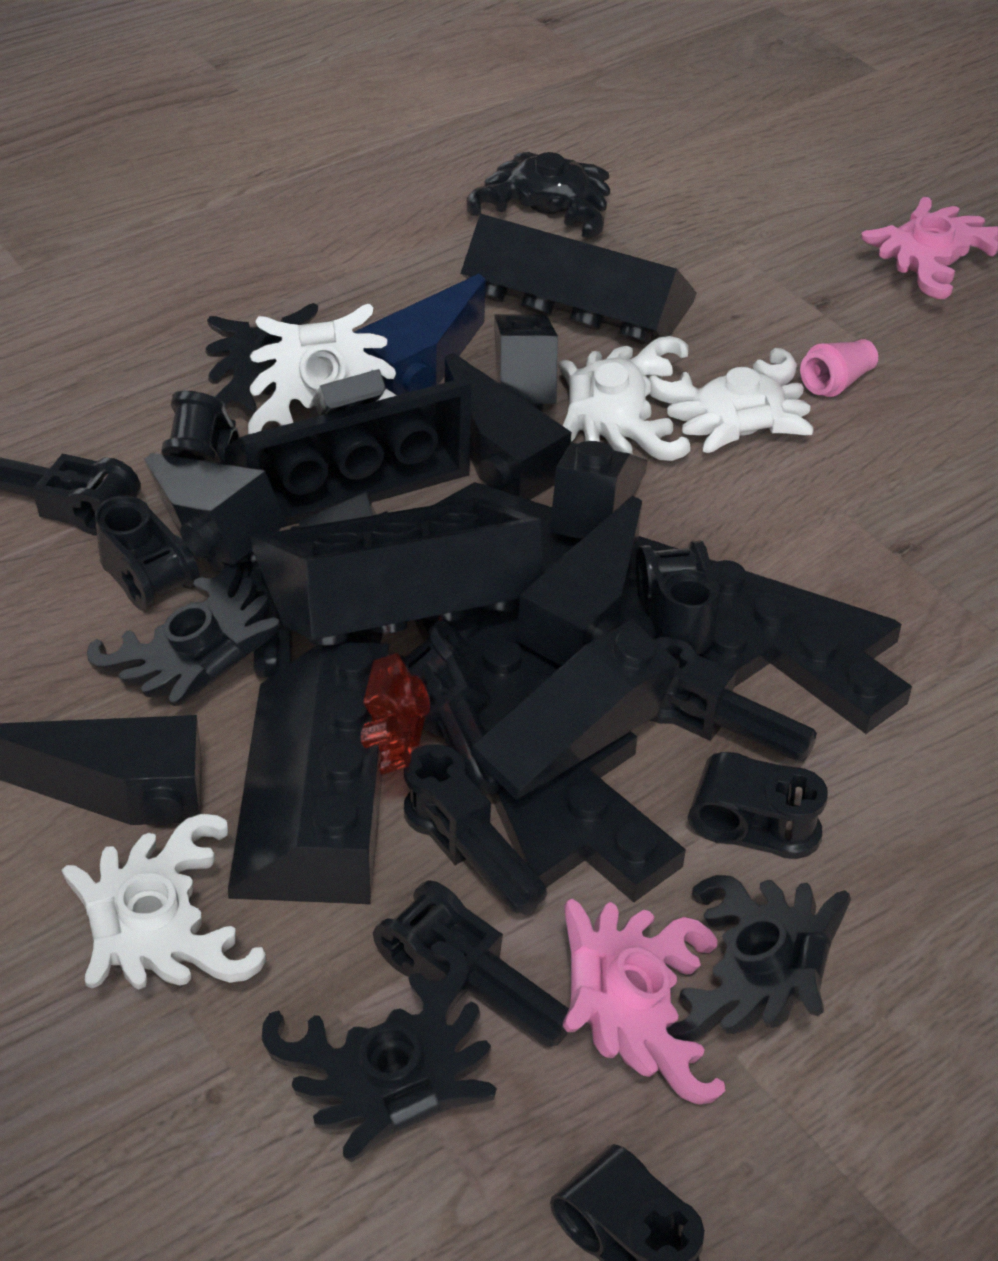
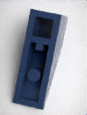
[353,274,486,395]

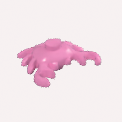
[861,197,998,299]
[562,899,726,1105]

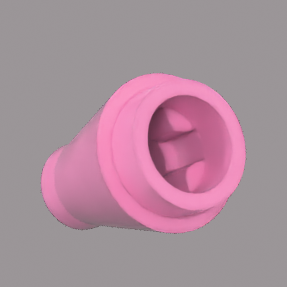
[800,339,878,397]

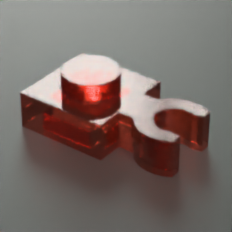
[361,653,430,775]

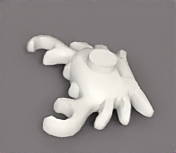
[248,304,397,434]
[559,336,690,461]
[647,348,814,453]
[62,814,266,989]

